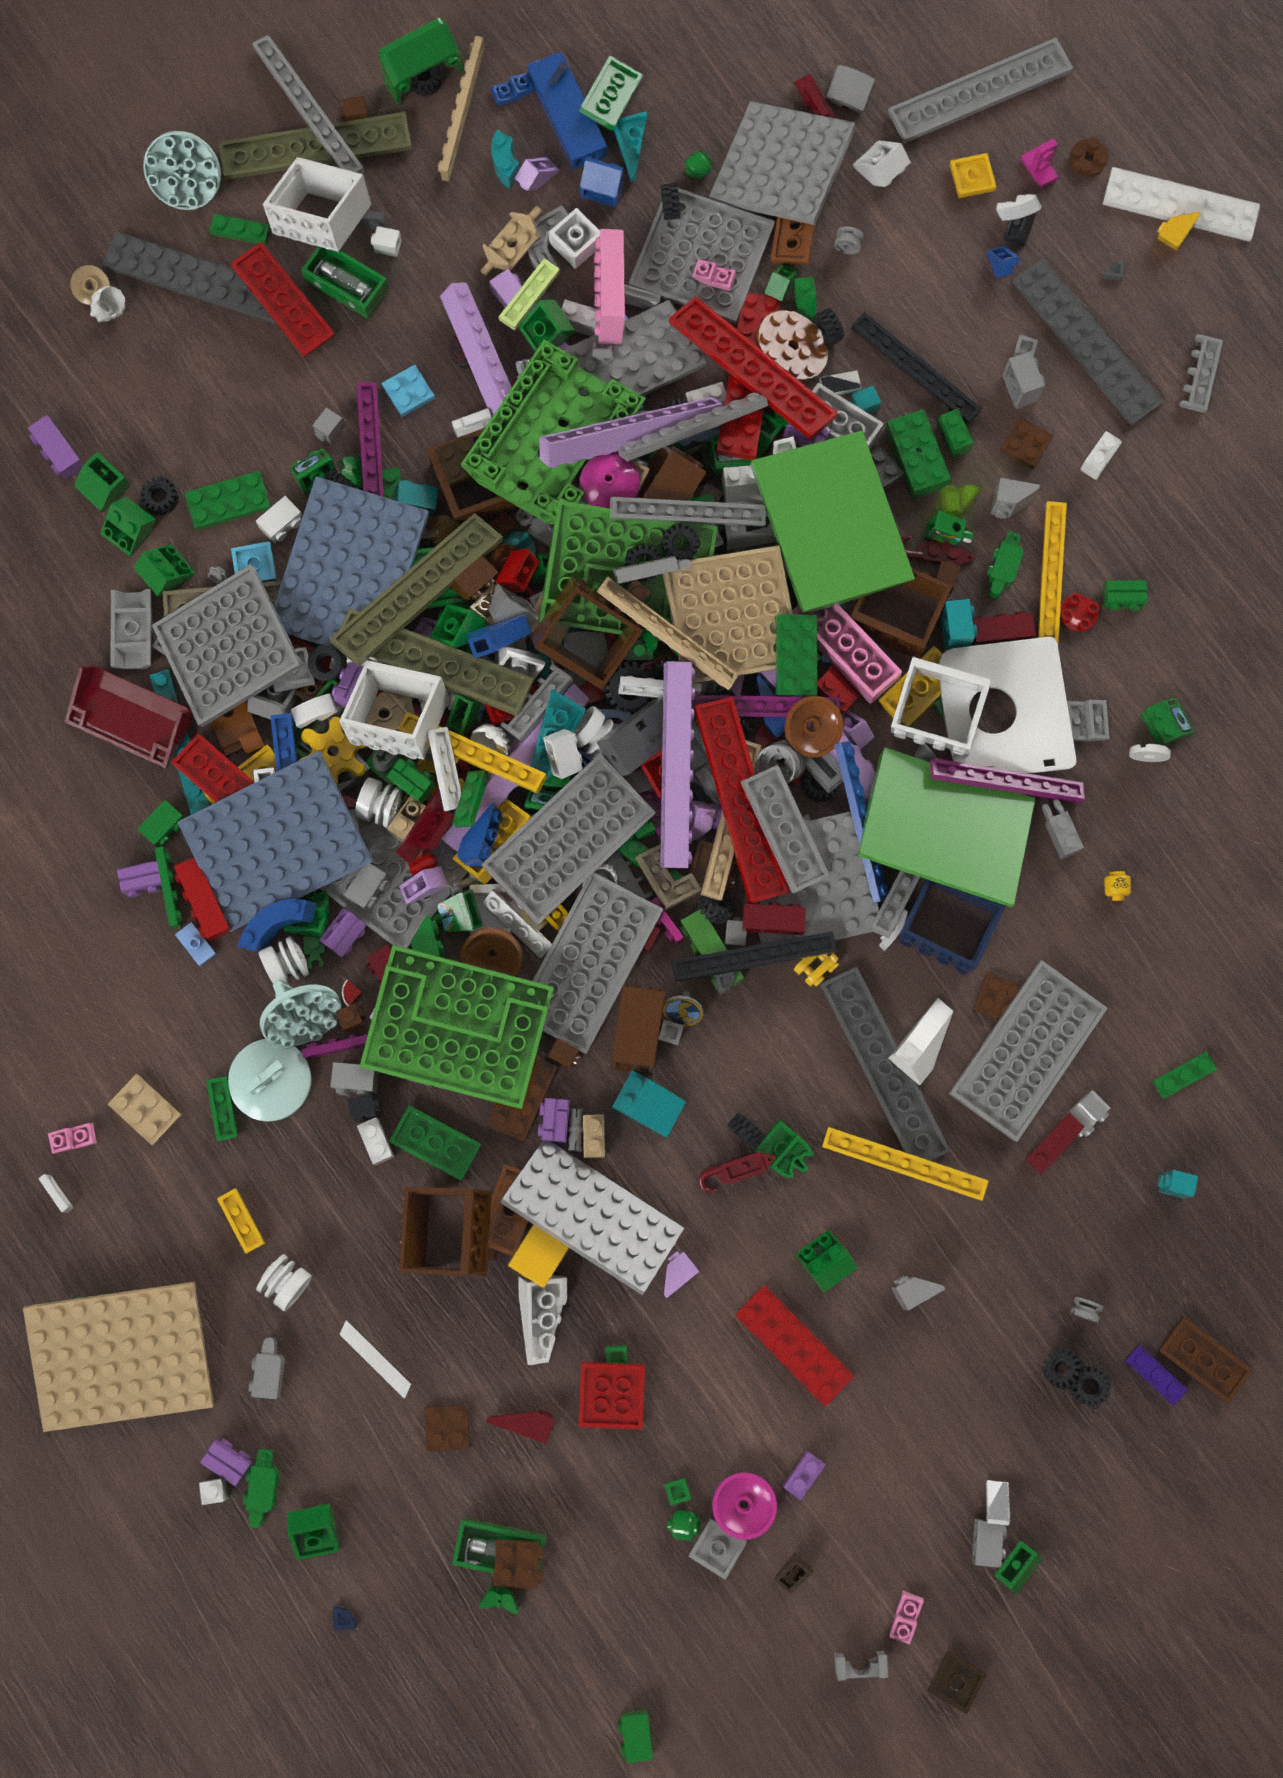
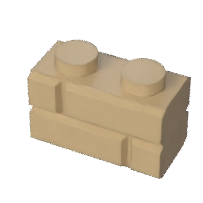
[583,1115,605,1158]

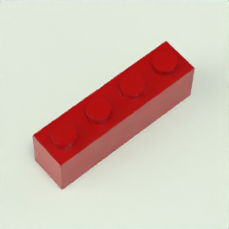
[174,857,233,942]

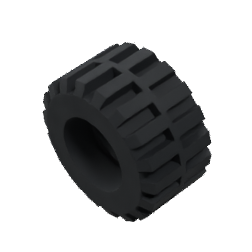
[601,660,653,713]

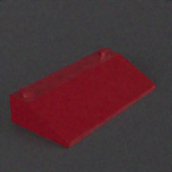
[65,665,193,768]

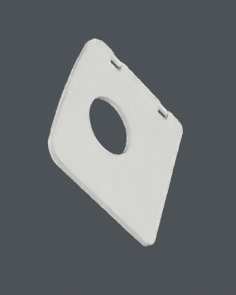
[939,637,1076,774]

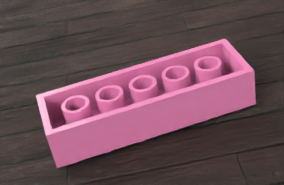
[594,229,625,345]
[792,605,902,704]

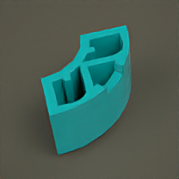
[491,130,520,189]

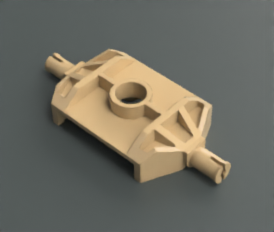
[480,206,542,276]
[364,691,415,730]

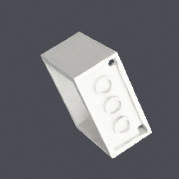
[263,157,371,251]
[891,657,991,757]
[339,660,450,760]

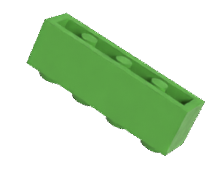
[679,909,744,990]

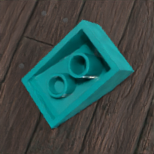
[612,1070,686,1138]

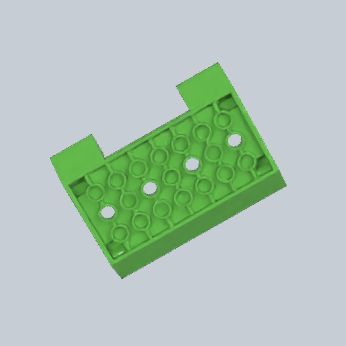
[461,339,646,524]

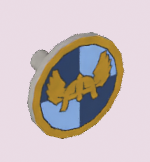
[663,991,703,1027]

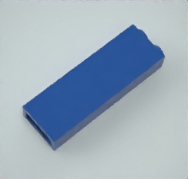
[527,52,607,170]

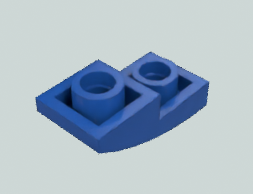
[491,73,534,106]

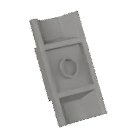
[110,589,152,670]

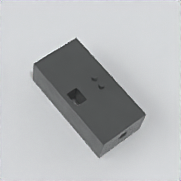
[596,697,663,776]

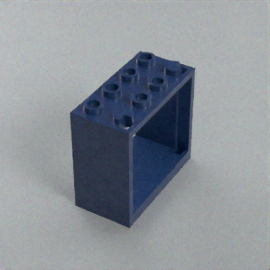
[897,879,1006,975]

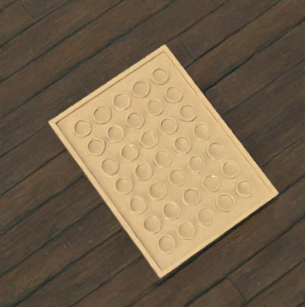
[23,1282,214,1432]

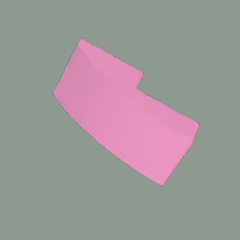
[692,260,737,291]
[48,1123,97,1154]
[889,1591,924,1644]

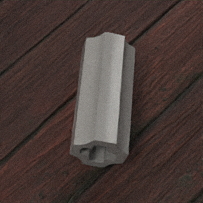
[624,284,662,310]
[693,763,721,805]

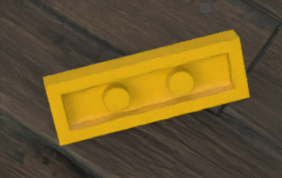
[217,1188,266,1254]

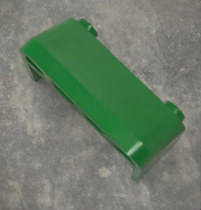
[378,18,463,106]

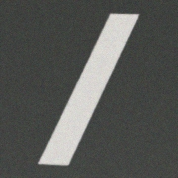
[340,1320,411,1399]

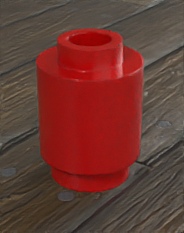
[408,851,439,876]

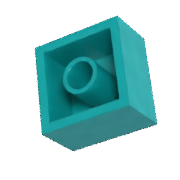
[940,599,977,651]

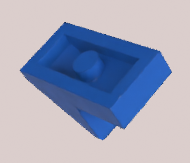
[986,246,1019,278]

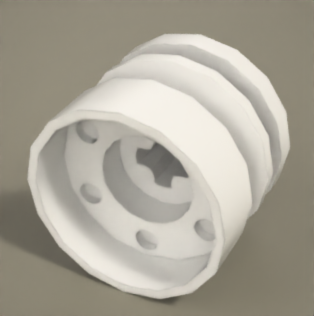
[574,706,618,759]
[355,777,403,828]
[259,936,309,985]
[256,1254,312,1312]

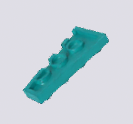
[530,690,586,780]

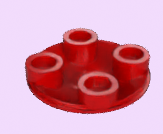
[1060,593,1099,632]

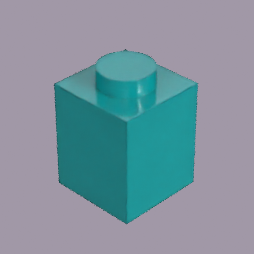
[850,386,881,414]

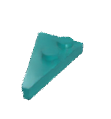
[613,111,647,183]

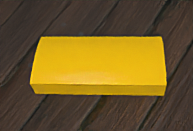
[879,646,943,727]
[452,799,531,885]

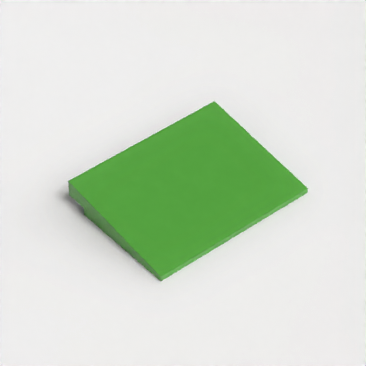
[750,430,915,615]
[538,500,718,641]
[858,747,1035,907]
[360,945,554,1109]

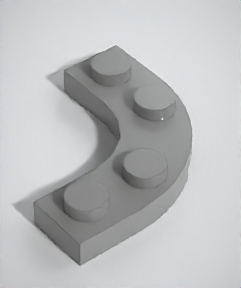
[528,205,568,269]

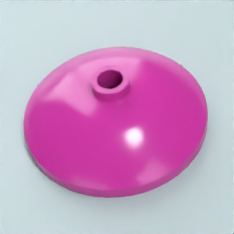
[580,453,640,509]
[712,1472,777,1540]

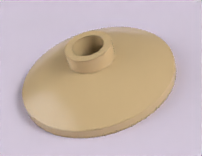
[70,265,110,305]

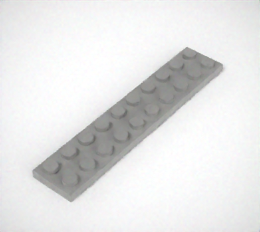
[888,38,1073,143]

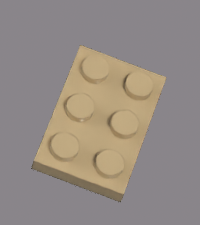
[108,1074,182,1146]

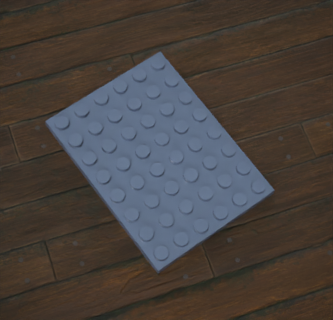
[274,477,430,661]
[177,751,373,932]

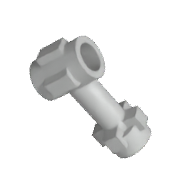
[447,873,482,896]

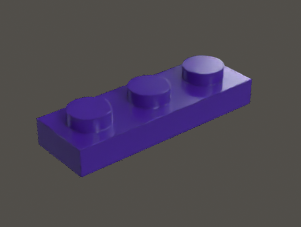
[1124,1345,1188,1405]

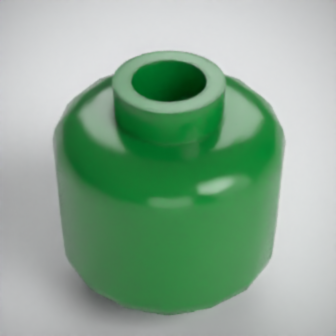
[684,151,713,180]
[668,1511,700,1541]

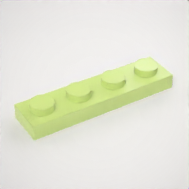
[499,259,560,330]

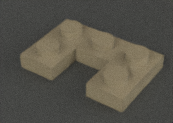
[636,844,702,910]

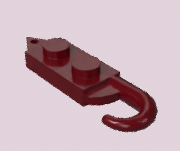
[901,535,975,567]
[698,1150,777,1193]

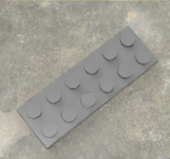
[740,765,830,894]

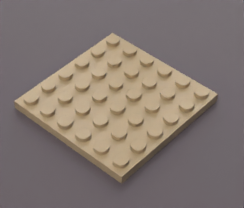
[663,546,793,684]

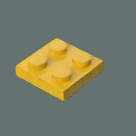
[949,153,996,198]

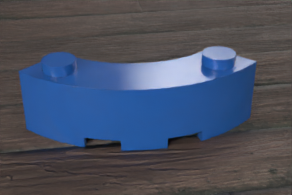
[237,899,317,952]

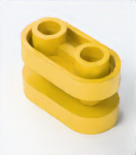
[793,953,839,987]

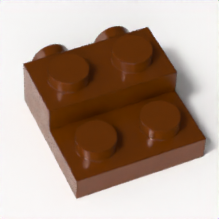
[690,840,739,891]
[494,1539,544,1589]

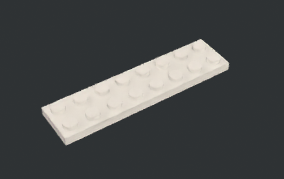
[1103,167,1260,241]

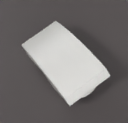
[996,194,1041,221]
[291,694,338,729]
[879,909,907,951]

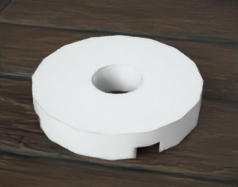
[1129,744,1171,762]

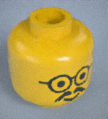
[1104,871,1131,901]

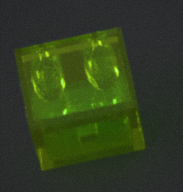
[936,484,982,519]

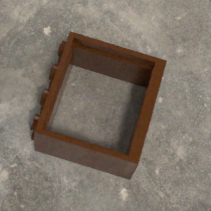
[427,428,523,525]
[636,444,706,501]
[851,566,952,659]
[531,577,643,690]
[611,984,665,1075]
[398,1187,492,1277]

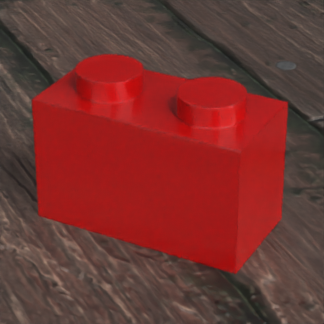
[496,548,540,593]

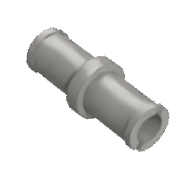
[567,1109,583,1152]

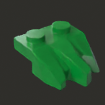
[283,889,329,937]
[752,1119,814,1178]

